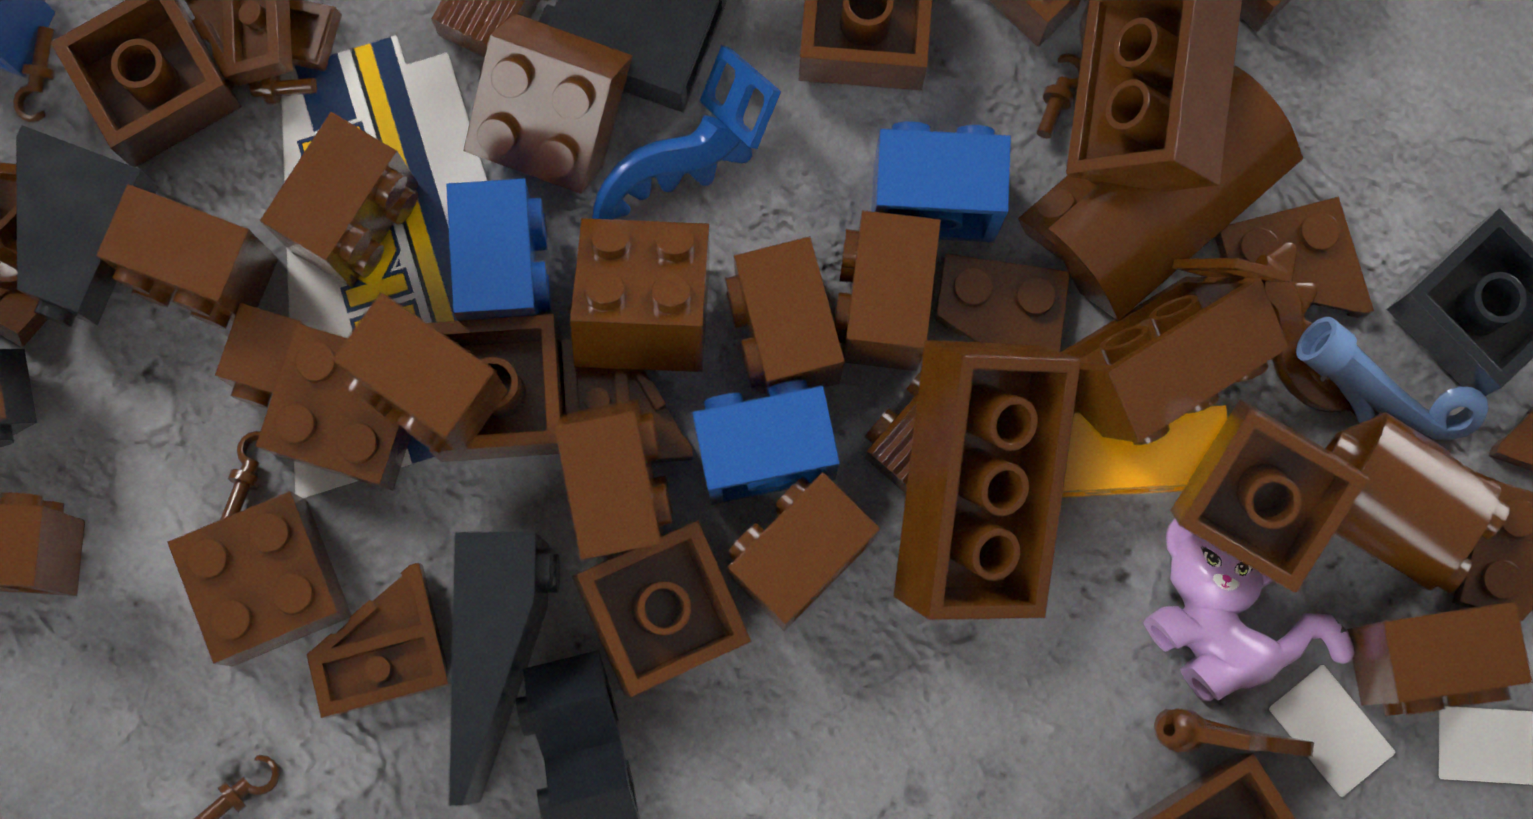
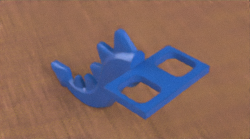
[592,45,781,220]

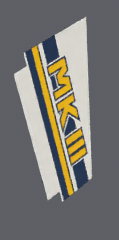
[281,36,487,498]

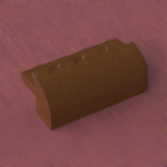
[1018,65,1303,321]

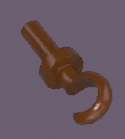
[13,26,55,122]
[1036,53,1081,139]
[226,76,317,104]
[220,431,261,520]
[194,755,280,819]

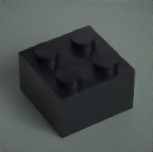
[1386,208,1533,396]

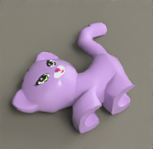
[1143,519,1355,702]

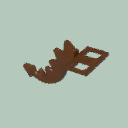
[1172,242,1356,416]

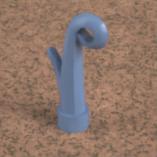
[1296,317,1489,440]

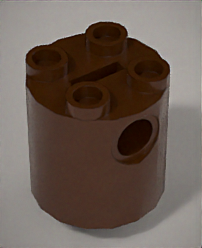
[1325,413,1510,594]

